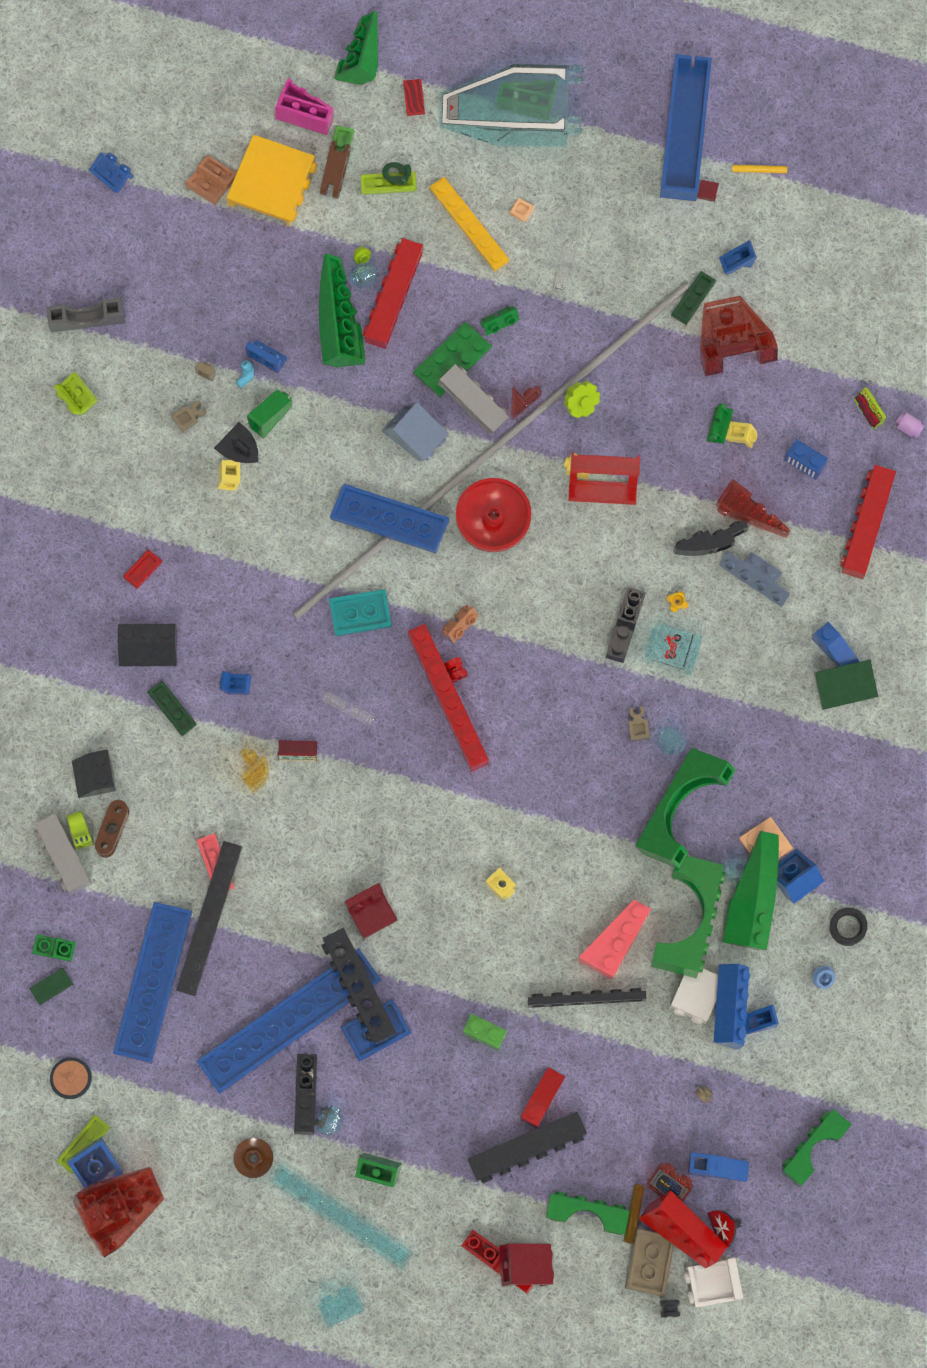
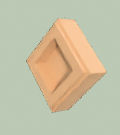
[509,198,534,222]

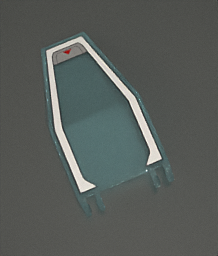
[439,64,584,148]

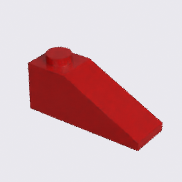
[520,1067,566,1129]

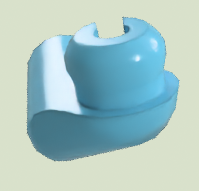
[235,360,254,388]

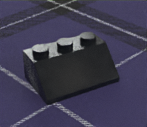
[117,624,177,667]

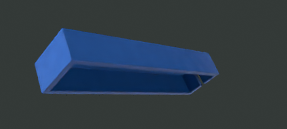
[660,54,712,201]

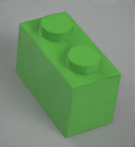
[463,1013,507,1051]

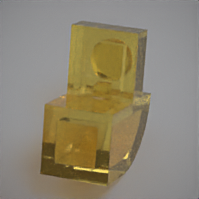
[239,747,270,794]

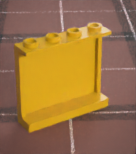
[226,134,317,226]

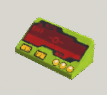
[854,387,886,429]

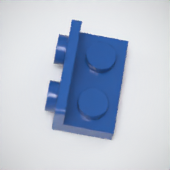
[89,152,134,193]
[245,340,287,373]

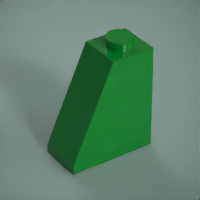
[247,389,292,439]

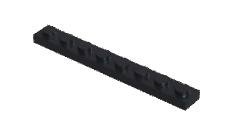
[176,841,243,996]

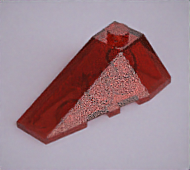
[716,479,791,538]

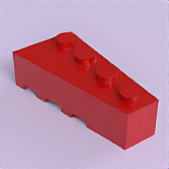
[639,1190,728,1269]

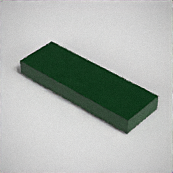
[671,271,717,326]
[147,681,197,736]

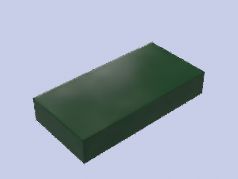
[29,968,74,1006]

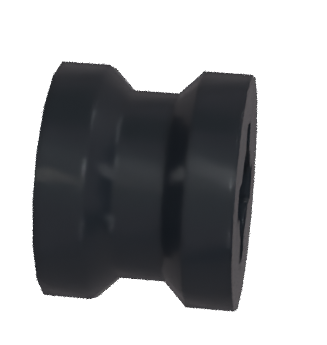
[660,1300,681,1318]

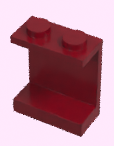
[499,1243,554,1287]

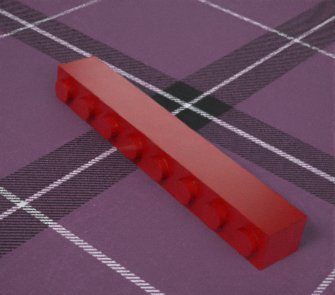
[408,624,489,772]

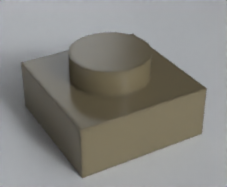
[195,362,216,381]

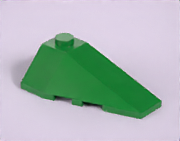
[334,11,378,85]

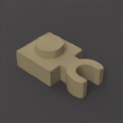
[171,401,207,433]
[628,706,650,741]

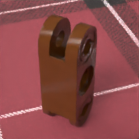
[320,140,351,199]
[94,800,129,858]

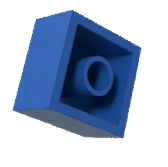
[67,1136,123,1196]

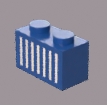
[784,439,828,480]

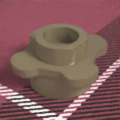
[695,1085,713,1104]

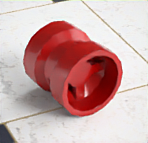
[444,657,468,683]

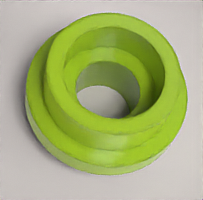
[353,246,371,264]

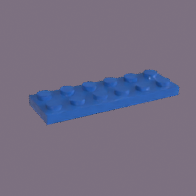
[330,484,450,554]

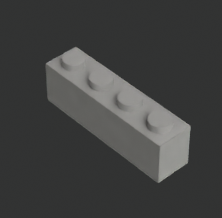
[438,364,509,435]
[34,814,91,895]

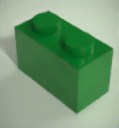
[355,1153,402,1188]

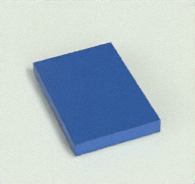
[341,999,411,1062]

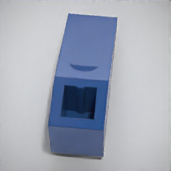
[688,1152,749,1182]

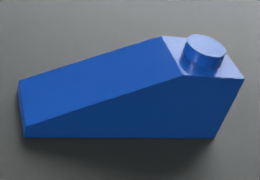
[812,622,859,667]

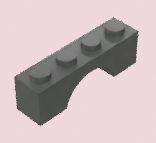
[46,298,125,332]

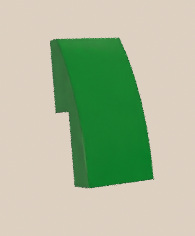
[32,934,76,962]

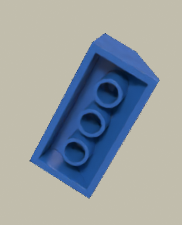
[713,964,750,1049]

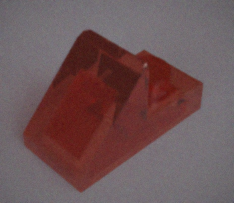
[511,385,542,419]

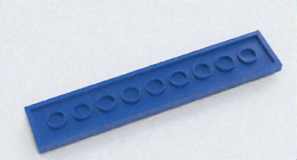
[197,948,382,1094]

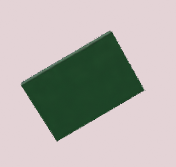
[814,659,879,710]

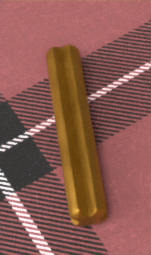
[623,1184,645,1244]

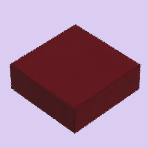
[697,180,719,202]

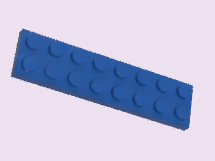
[113,902,192,1063]

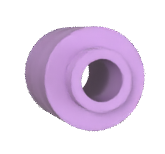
[896,412,925,438]

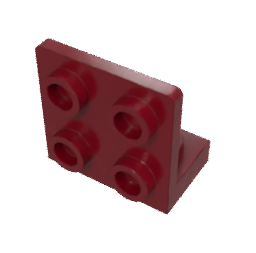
[345,883,397,939]

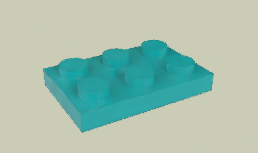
[329,589,392,637]

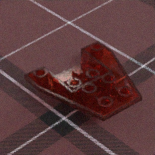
[73,1167,164,1258]

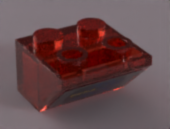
[645,1162,694,1202]

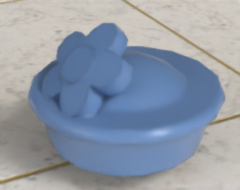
[812,966,835,989]

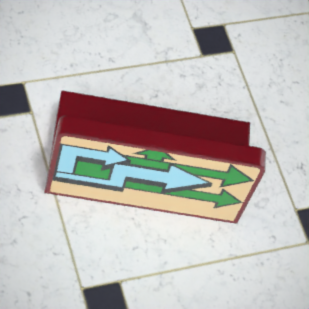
[277,740,318,761]

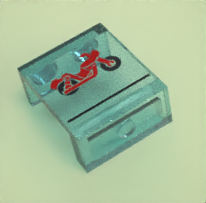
[645,623,703,676]

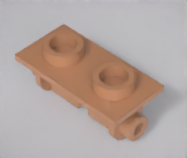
[442,605,479,643]

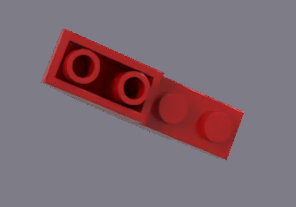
[461,1229,534,1294]

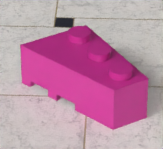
[275,78,334,135]

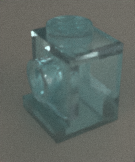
[723,856,748,882]

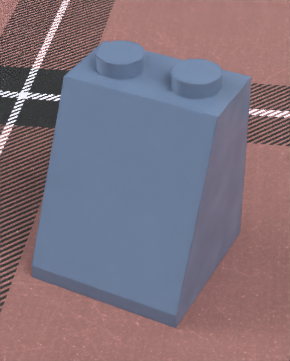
[382,402,448,461]

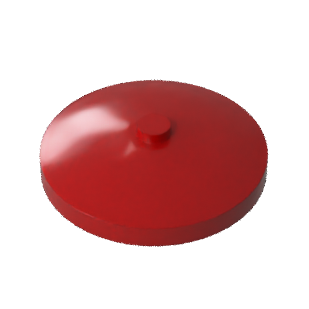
[456,478,532,552]

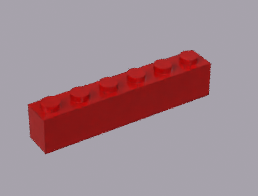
[363,238,424,349]
[840,465,896,579]

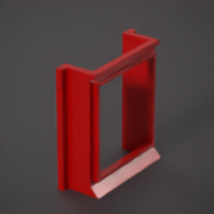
[568,453,640,505]

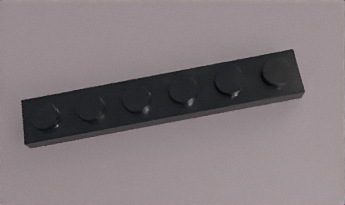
[528,988,647,1008]

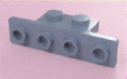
[719,552,790,607]

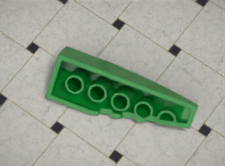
[319,253,365,367]
[722,831,779,950]

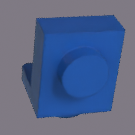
[219,671,252,694]

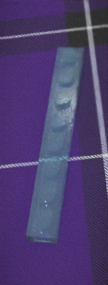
[270,1164,414,1270]

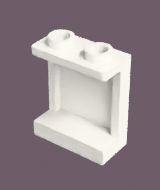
[670,968,718,1025]
[684,1258,743,1308]

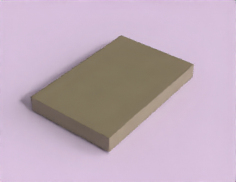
[625,1228,674,1297]

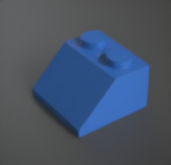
[777,849,825,904]

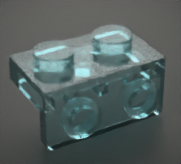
[318,1286,365,1328]

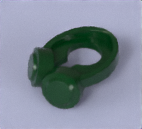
[382,162,411,186]

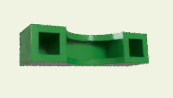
[782,1109,852,1187]
[546,1191,630,1236]

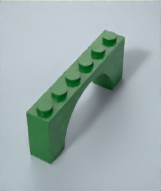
[635,748,736,869]
[651,856,726,978]

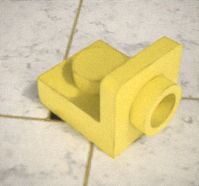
[726,421,757,448]

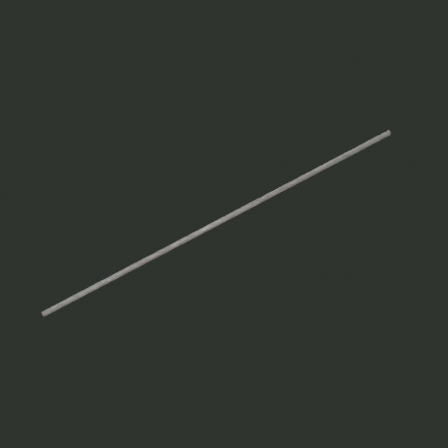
[293,283,689,620]

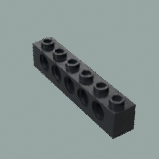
[321,927,397,1046]

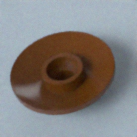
[233,1138,273,1178]

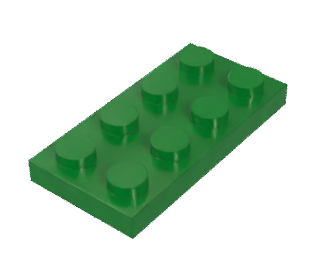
[413,322,492,398]

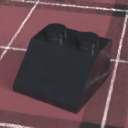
[72,749,116,799]

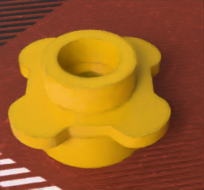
[666,591,688,612]

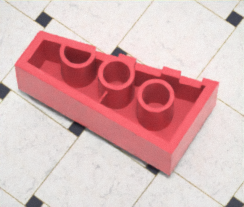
[578,900,651,980]

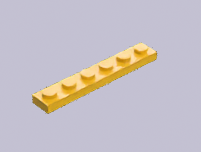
[429,177,509,272]

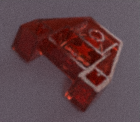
[700,296,778,376]

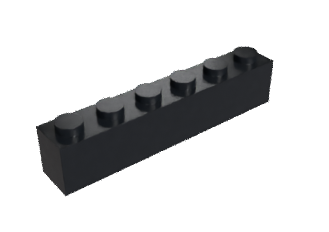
[467,1111,587,1184]

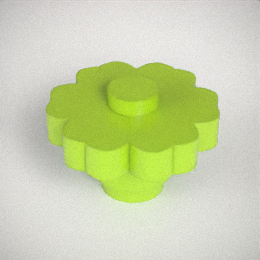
[564,380,600,418]

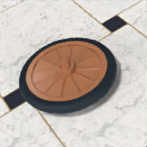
[50,1057,92,1099]

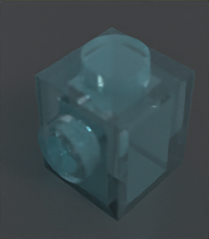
[656,725,687,756]

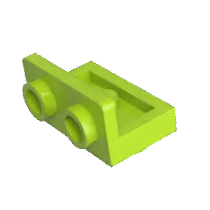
[53,372,98,415]

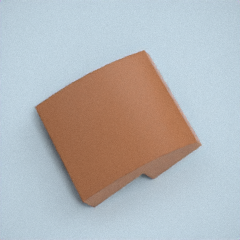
[185,155,237,205]

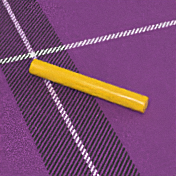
[732,164,787,173]

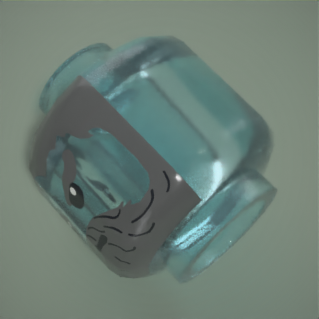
[315,1105,344,1136]

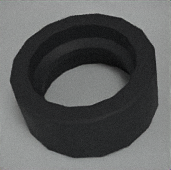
[829,907,868,946]

